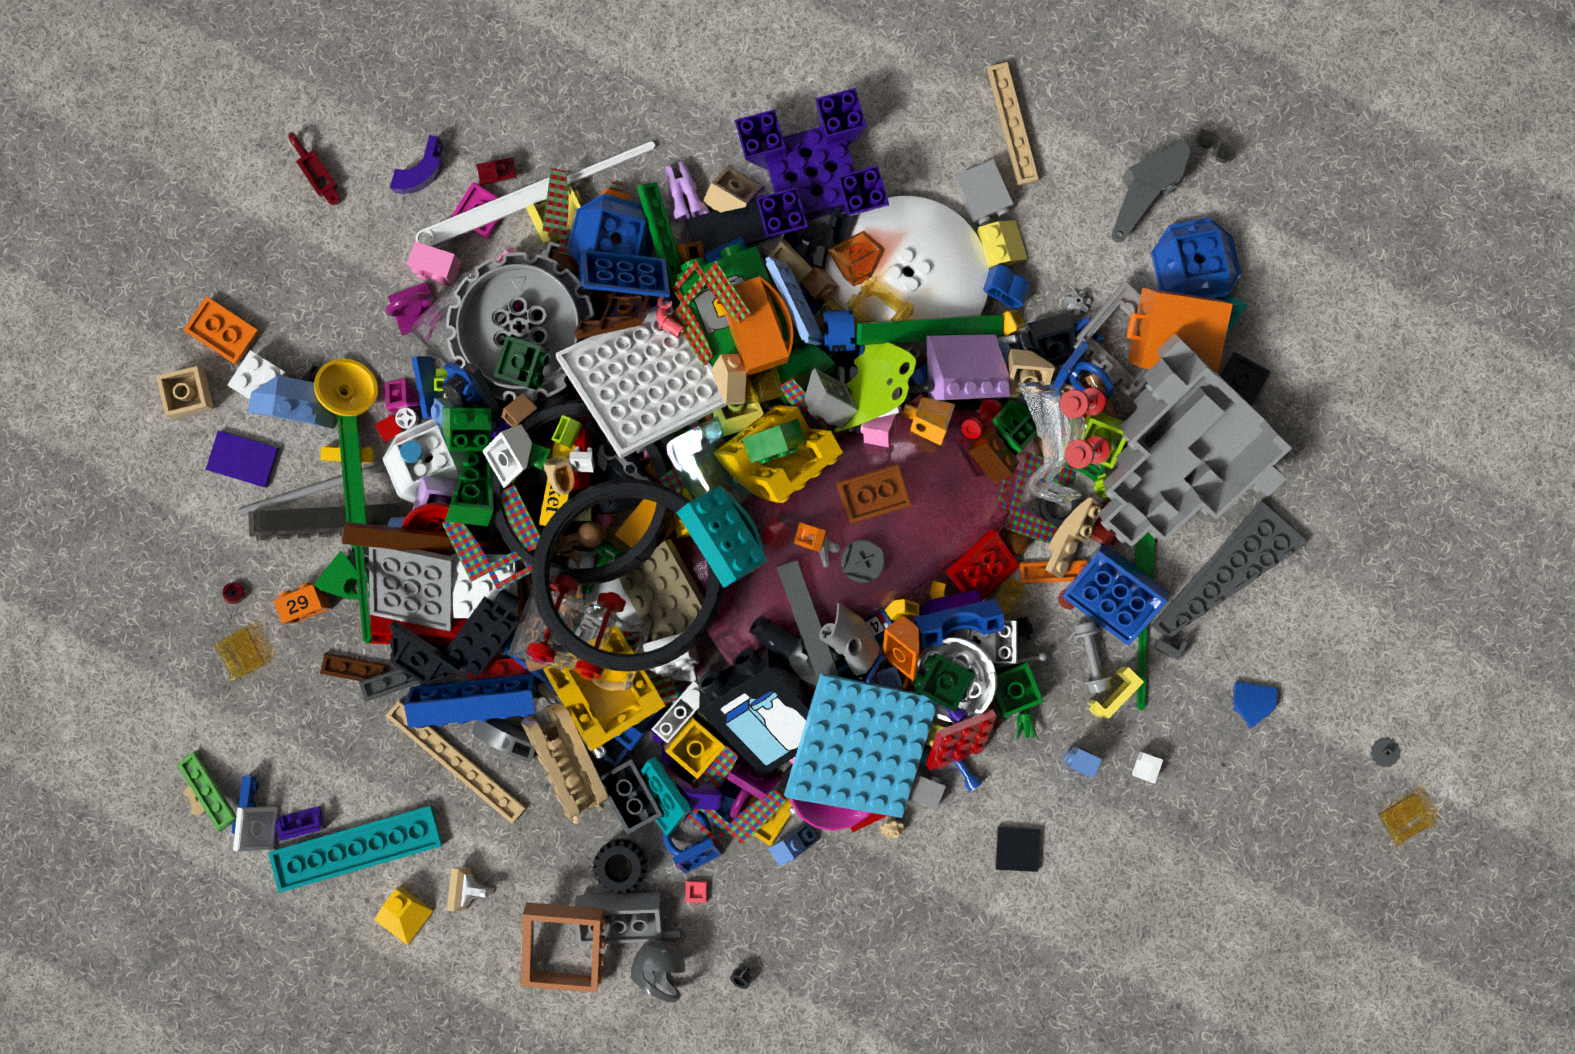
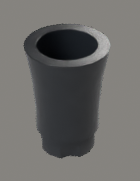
[749,615,799,661]

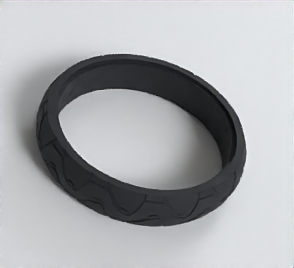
[492,399,674,586]
[532,479,724,672]

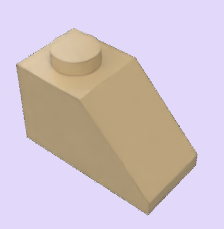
[711,354,746,405]

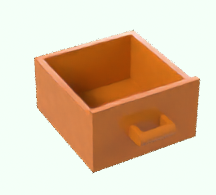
[1126,287,1233,374]

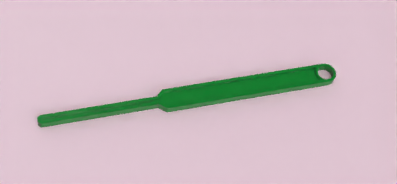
[337,415,372,644]
[1134,532,1155,711]

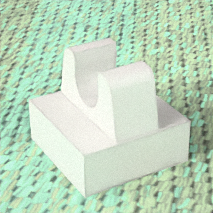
[569,447,595,472]

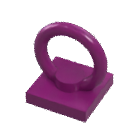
[385,282,441,336]
[727,757,782,819]

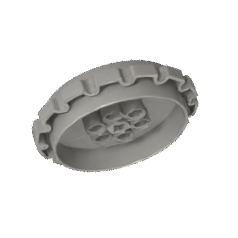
[446,252,595,402]

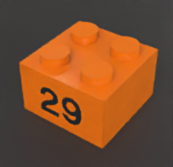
[273,582,332,624]

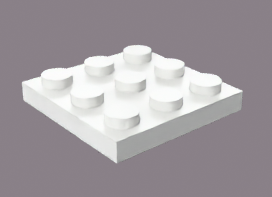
[451,554,519,618]

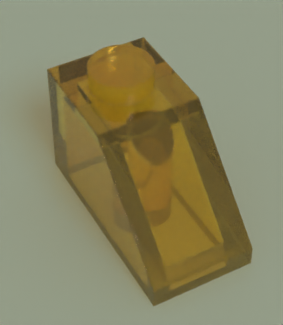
[993,576,1026,621]

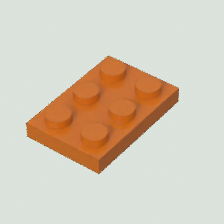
[183,296,260,365]

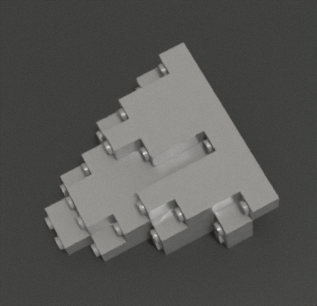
[1099,333,1292,547]

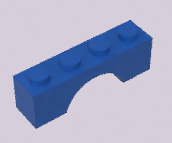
[914,599,1004,649]

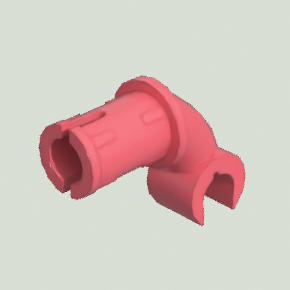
[656,297,685,339]

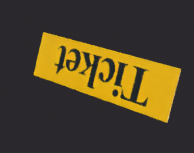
[539,442,578,526]

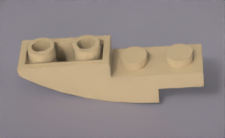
[1045,497,1103,578]

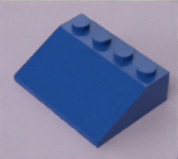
[579,250,670,297]
[1061,543,1170,646]

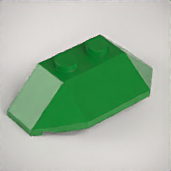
[992,401,1050,456]

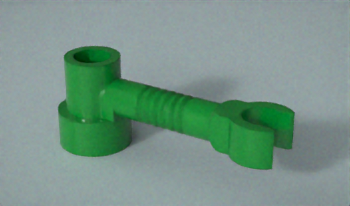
[582,539,621,594]

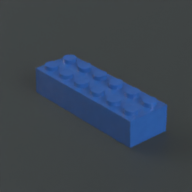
[404,673,539,729]

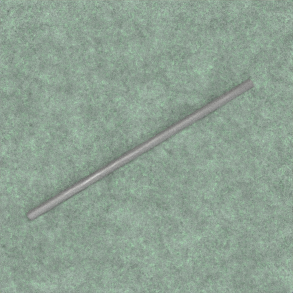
[238,456,431,516]

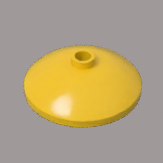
[314,359,378,416]

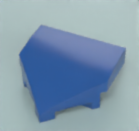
[1233,682,1277,729]

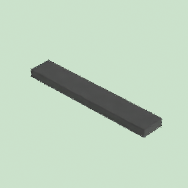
[777,558,840,680]

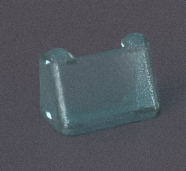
[667,417,754,504]

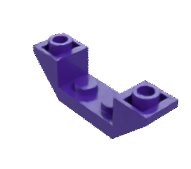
[661,747,722,810]

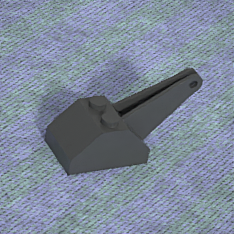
[1111,140,1191,243]

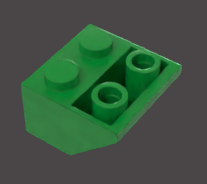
[442,407,491,451]

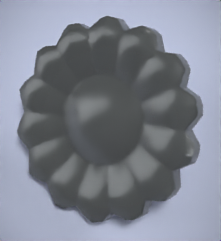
[1370,738,1400,767]

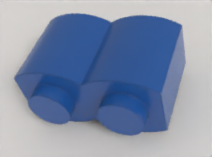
[983,265,1030,309]

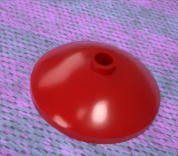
[401,503,466,555]

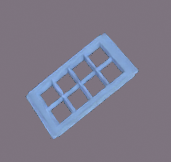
[766,257,825,346]

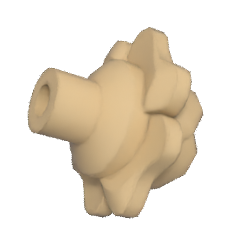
[880,816,905,839]

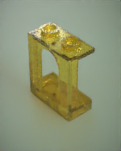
[847,275,914,323]

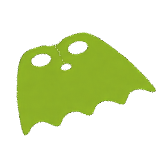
[835,342,916,432]

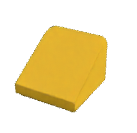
[1002,309,1026,335]

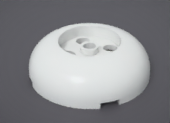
[914,637,997,722]

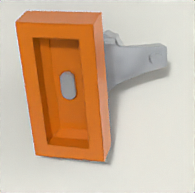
[794,522,840,567]

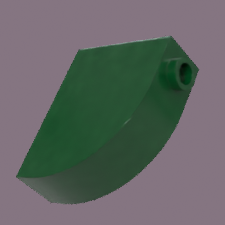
[759,343,839,406]

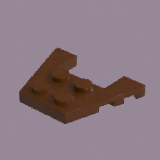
[574,290,653,339]

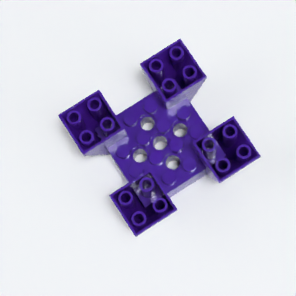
[735,88,889,238]

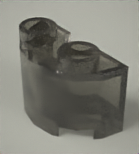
[511,464,546,506]

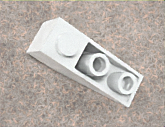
[651,681,700,743]

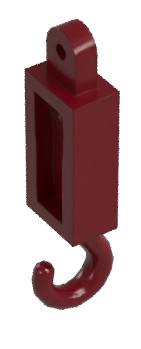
[288,132,340,206]

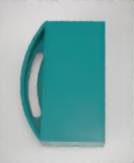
[677,486,768,588]

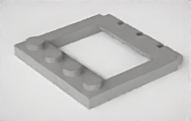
[1073,281,1150,396]

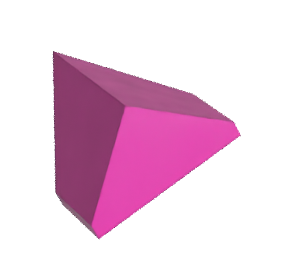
[385,378,421,414]

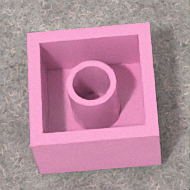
[407,241,462,287]

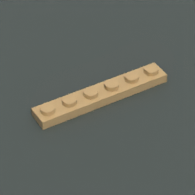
[987,62,1039,186]

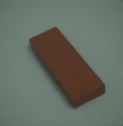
[320,653,387,681]

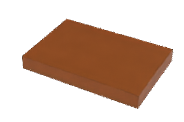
[836,464,912,525]

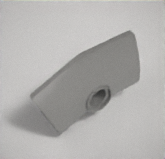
[819,603,880,675]

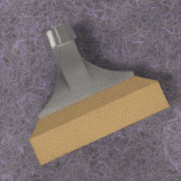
[447,866,494,912]

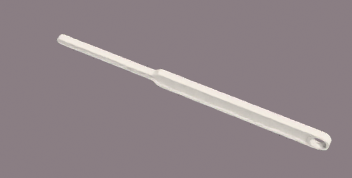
[416,142,655,247]

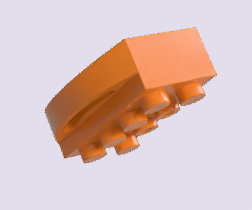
[721,276,793,376]

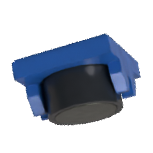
[442,362,484,407]

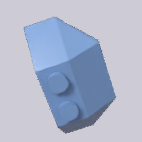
[247,375,335,429]

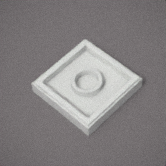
[233,807,278,851]

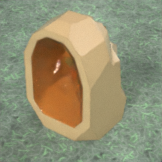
[544,456,575,495]

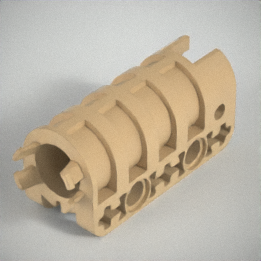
[521,704,608,824]

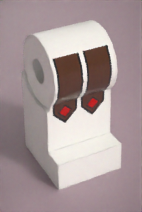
[788,639,815,676]

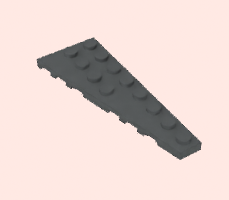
[1151,501,1308,639]

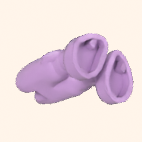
[665,161,710,224]

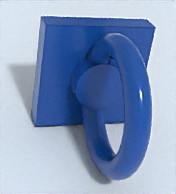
[1051,341,1114,399]
[663,809,722,874]

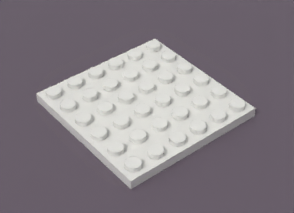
[556,300,727,459]

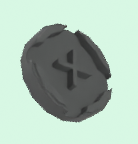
[841,539,885,583]

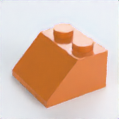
[883,616,919,681]

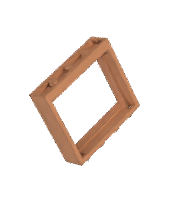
[521,902,606,993]

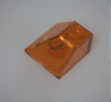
[828,231,885,287]

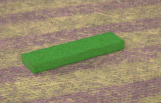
[177,752,237,832]

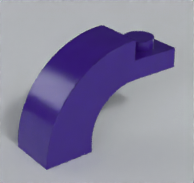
[390,135,444,194]

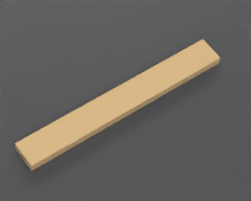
[386,700,527,824]

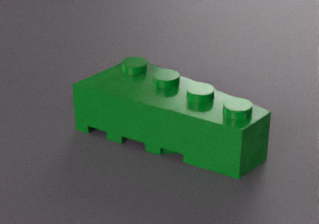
[445,451,493,526]

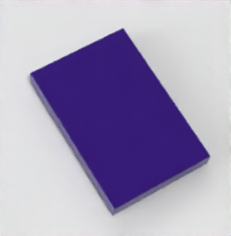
[205,430,279,488]

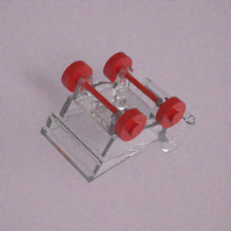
[1018,381,1111,504]
[508,575,651,691]

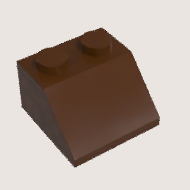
[968,426,1019,483]

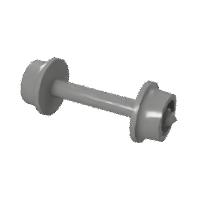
[1073,620,1112,695]

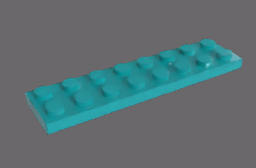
[268,805,443,893]

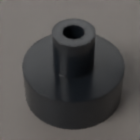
[730,966,752,989]

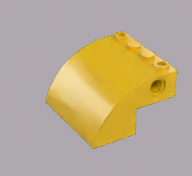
[714,405,843,503]
[543,625,665,751]

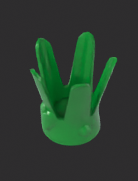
[1016,709,1038,739]

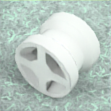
[395,408,419,430]

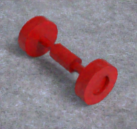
[961,399,1002,439]

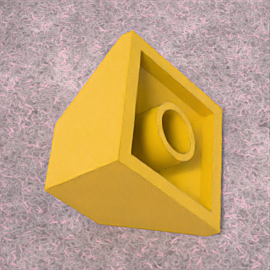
[375,886,434,945]

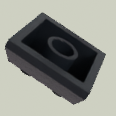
[1027,313,1076,366]

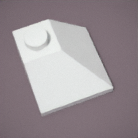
[483,425,532,488]

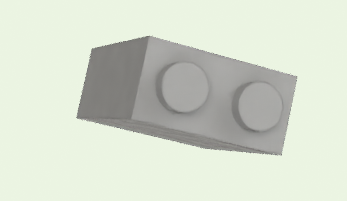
[954,159,1013,225]

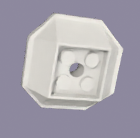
[383,419,467,503]

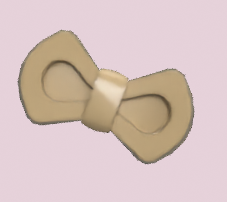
[183,785,206,815]

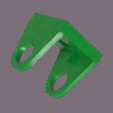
[314,551,370,600]

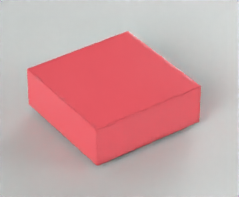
[686,880,707,902]

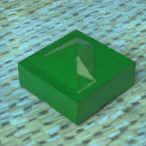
[527,443,551,470]

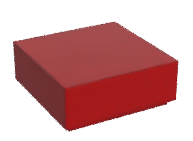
[374,414,403,443]

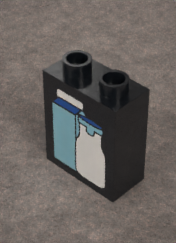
[699,645,814,777]

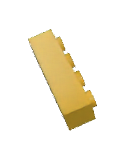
[320,445,375,463]

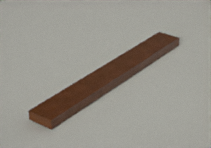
[342,522,512,555]

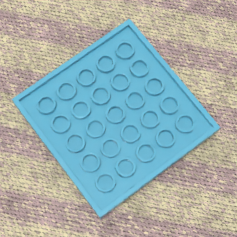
[784,673,938,818]

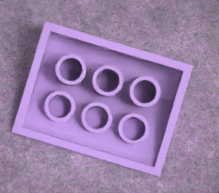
[927,334,1010,400]

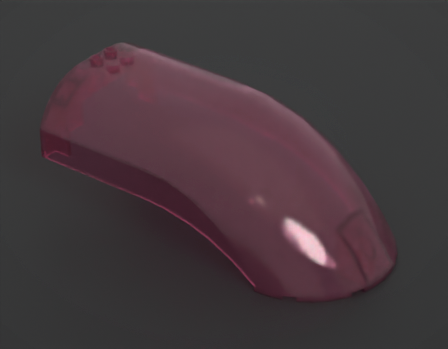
[667,400,1016,666]

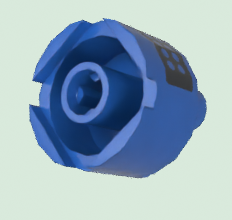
[823,308,855,352]

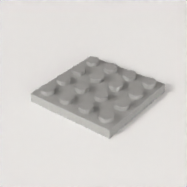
[369,547,454,631]

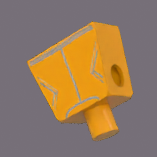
[902,397,955,445]

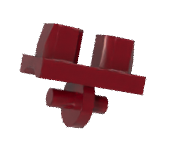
[476,157,517,186]

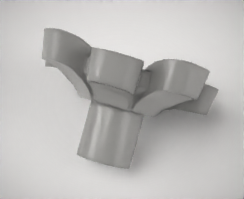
[1064,290,1091,317]

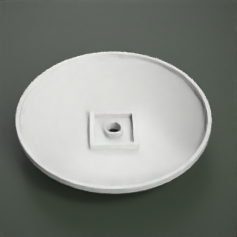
[824,196,989,351]

